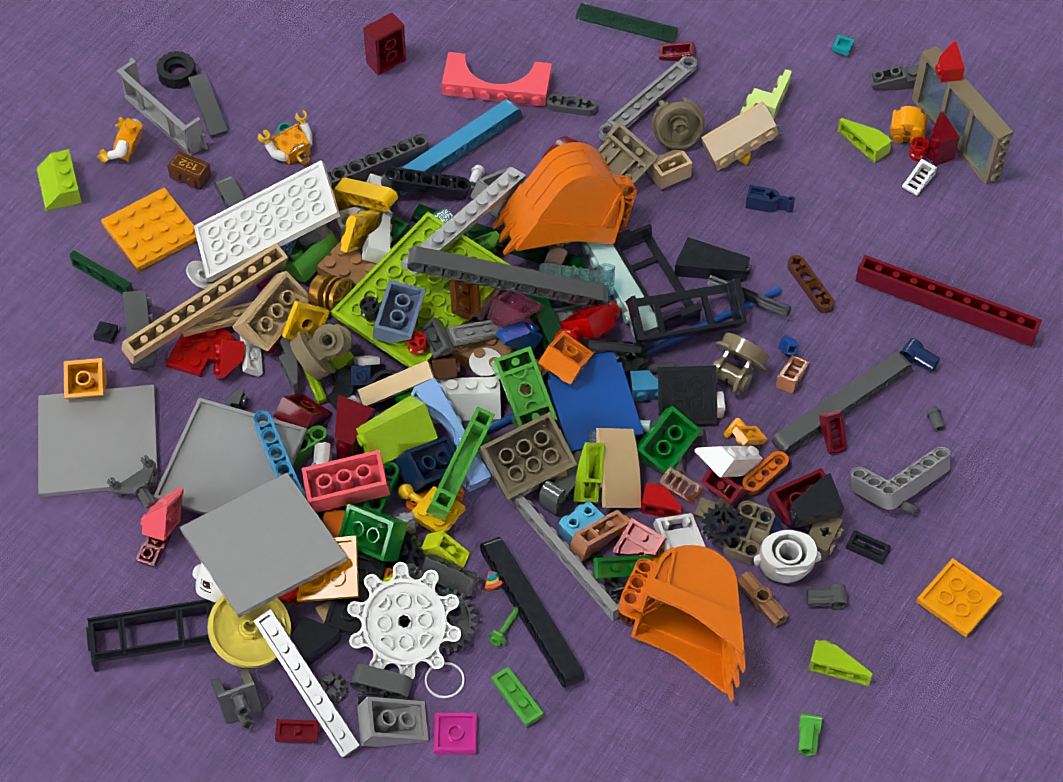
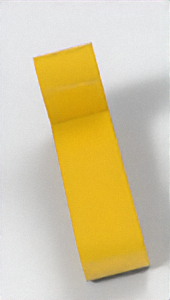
[333,178,398,212]

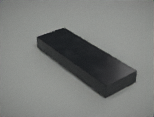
[581,337,642,353]

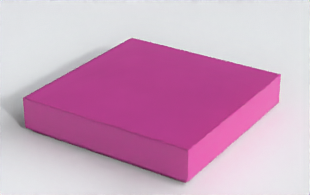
[434,713,477,755]

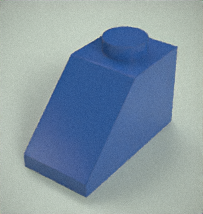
[496,321,543,351]

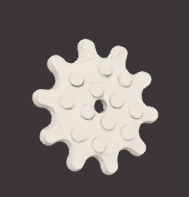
[347,562,461,679]

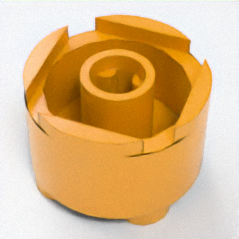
[890,106,928,144]

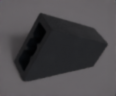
[788,473,844,528]
[291,616,341,666]

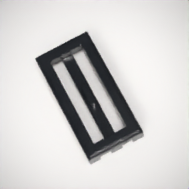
[845,530,891,565]

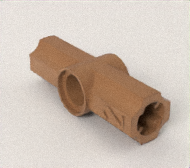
[737,571,789,627]

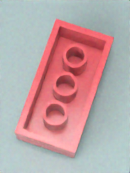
[302,450,390,513]

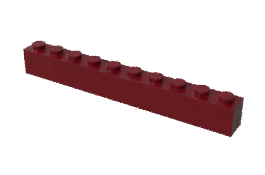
[855,255,1042,347]

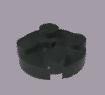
[614,344,649,376]

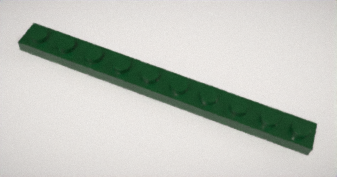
[411,204,587,273]

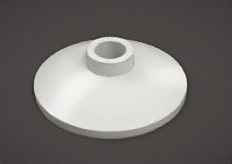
[186,261,220,289]

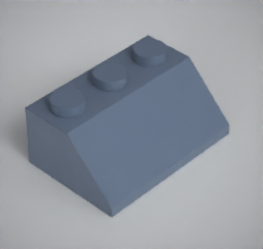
[373,280,426,343]

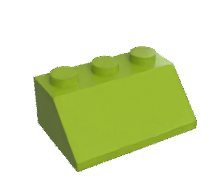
[37,149,82,211]

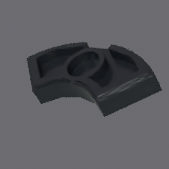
[327,365,354,411]

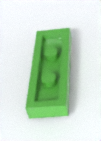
[491,667,544,728]

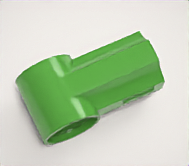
[798,713,822,756]

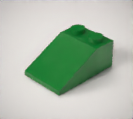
[338,504,408,561]

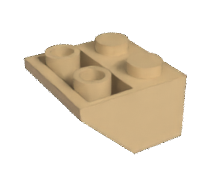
[647,150,693,190]

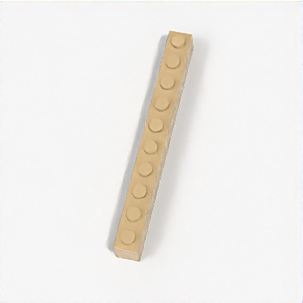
[121,243,288,364]

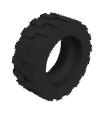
[156,51,196,89]

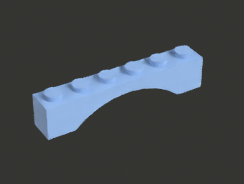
[411,378,491,493]

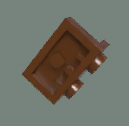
[449,279,481,320]

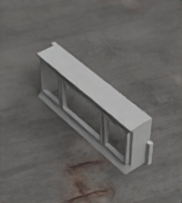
[117,58,208,156]

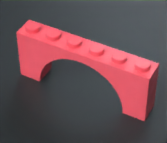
[442,52,552,107]

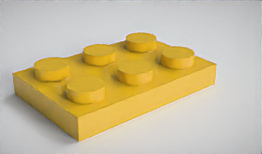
[340,209,381,253]

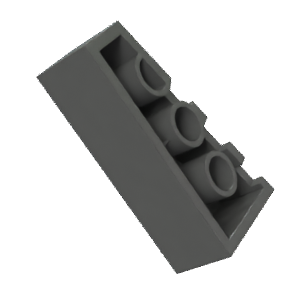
[123,290,157,369]

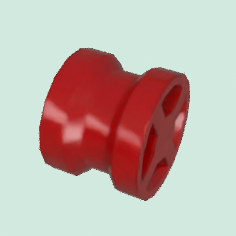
[407,331,427,355]

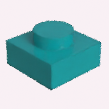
[832,34,854,56]

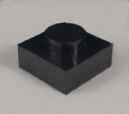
[93,321,118,344]

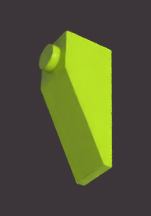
[837,118,892,163]
[808,640,872,686]

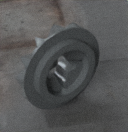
[407,563,424,580]
[317,672,347,703]

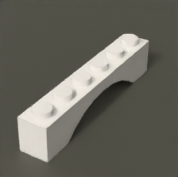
[362,173,392,264]

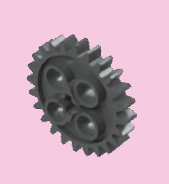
[437,587,477,654]

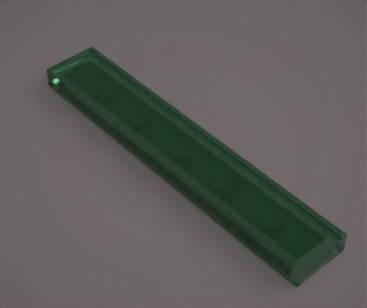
[576,3,679,43]

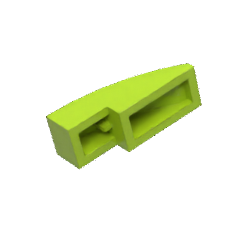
[574,442,605,502]

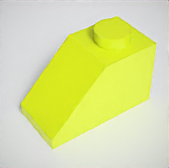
[421,530,470,567]

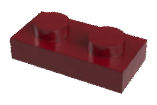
[275,719,319,743]

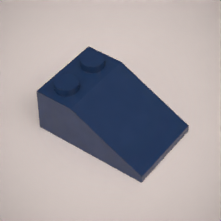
[394,435,456,493]

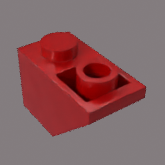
[213,340,244,380]

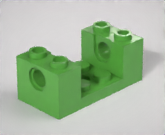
[491,346,557,429]

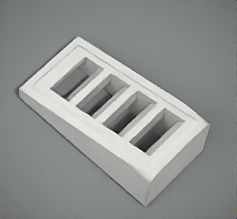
[902,159,937,196]

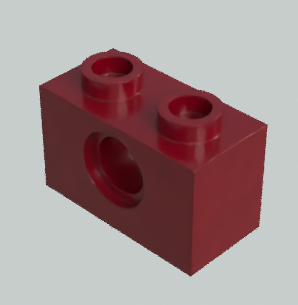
[701,468,749,507]

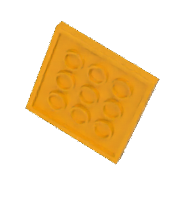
[101,187,197,272]

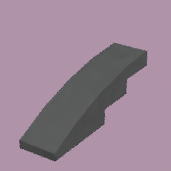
[188,73,227,138]
[279,335,299,394]

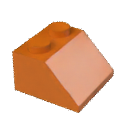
[538,331,594,384]

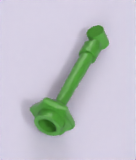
[488,607,518,647]

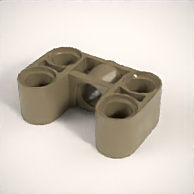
[723,501,775,566]

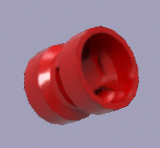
[909,137,929,162]

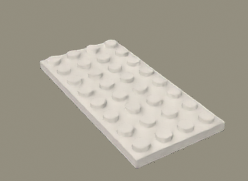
[194,160,340,282]

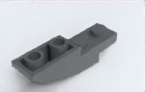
[869,64,939,90]

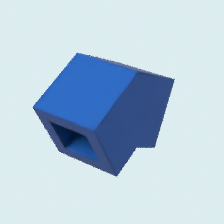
[778,335,799,355]

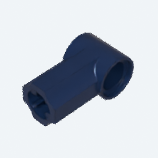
[900,338,940,372]

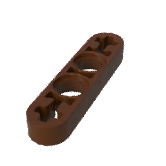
[787,255,834,314]

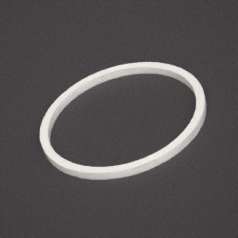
[425,662,464,699]

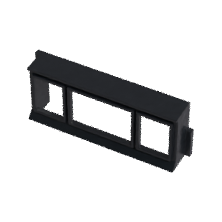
[613,224,702,330]
[625,278,747,344]
[86,599,216,672]

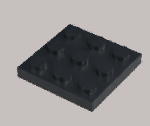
[657,365,717,424]

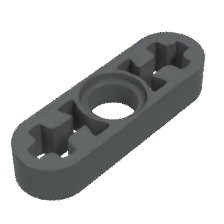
[546,93,597,116]

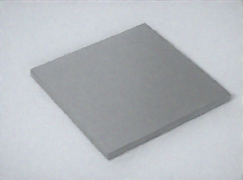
[38,385,158,497]
[153,398,307,515]
[180,473,347,618]

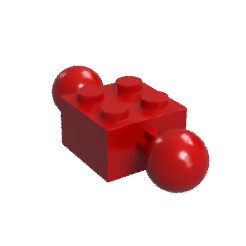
[554,300,620,343]

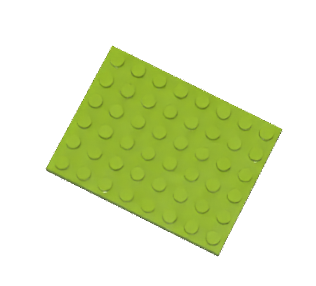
[331,212,510,368]

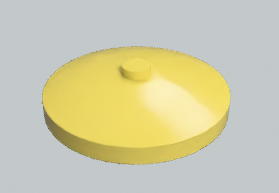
[207,596,291,668]

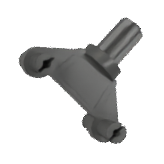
[107,455,158,508]

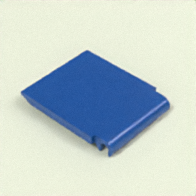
[546,350,644,452]

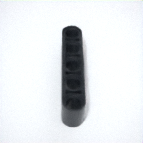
[381,167,471,200]

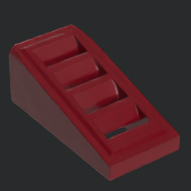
[659,41,696,62]
[819,410,847,454]

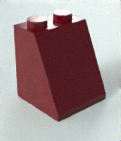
[335,395,375,459]

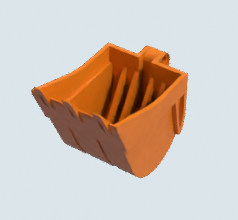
[492,142,637,256]
[618,545,745,703]

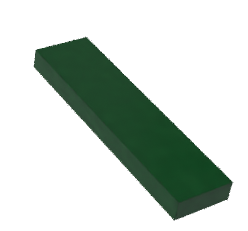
[70,250,133,294]

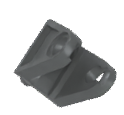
[211,668,262,731]

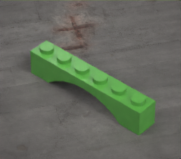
[426,406,495,521]

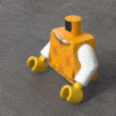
[258,110,312,165]
[96,117,143,163]

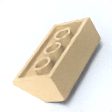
[701,101,779,171]
[232,271,308,351]

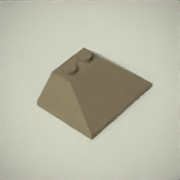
[597,122,659,188]

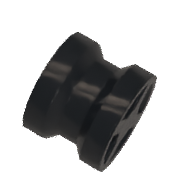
[360,296,379,320]

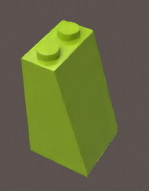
[356,396,438,464]

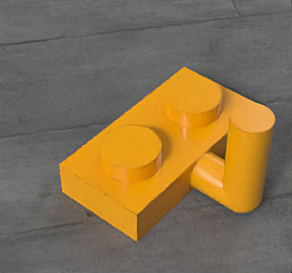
[723,418,768,446]

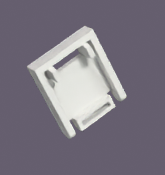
[653,513,706,553]

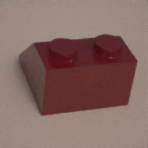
[927,111,960,166]
[274,393,332,430]

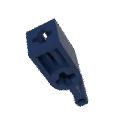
[745,185,795,213]

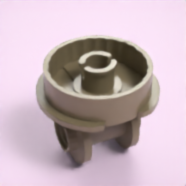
[652,97,705,149]
[290,324,353,381]
[713,332,769,396]

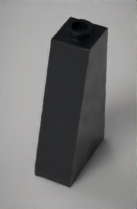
[674,237,752,282]

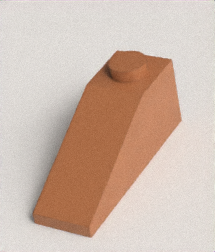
[570,509,630,561]

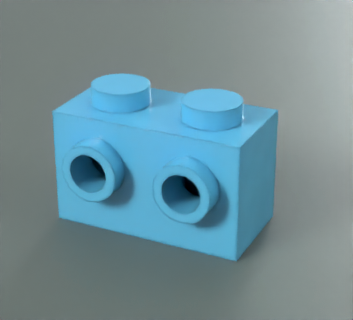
[559,501,604,544]

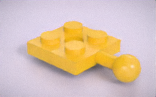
[282,300,342,340]
[398,484,466,533]

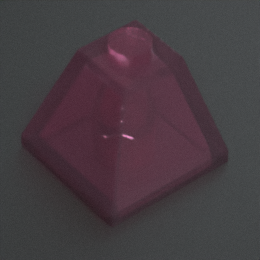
[487,291,544,327]

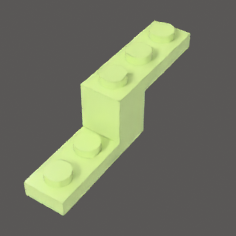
[740,69,792,120]

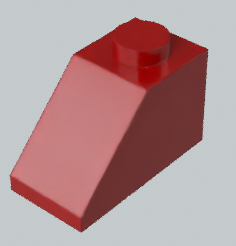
[935,41,965,82]
[641,483,682,517]

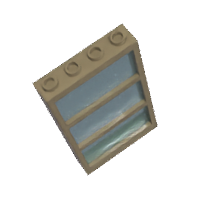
[912,46,1013,185]

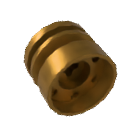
[308,273,356,315]

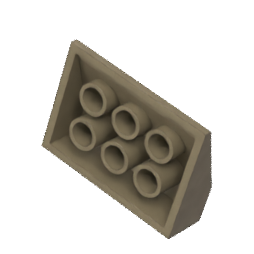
[478,412,577,500]

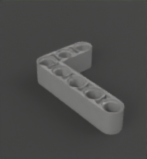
[850,447,951,510]

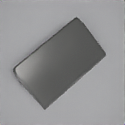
[420,317,455,359]

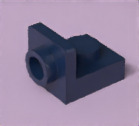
[351,364,372,385]

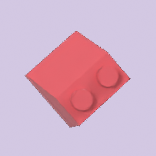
[140,487,184,541]

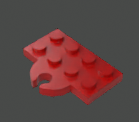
[165,327,234,377]

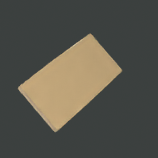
[596,428,641,508]

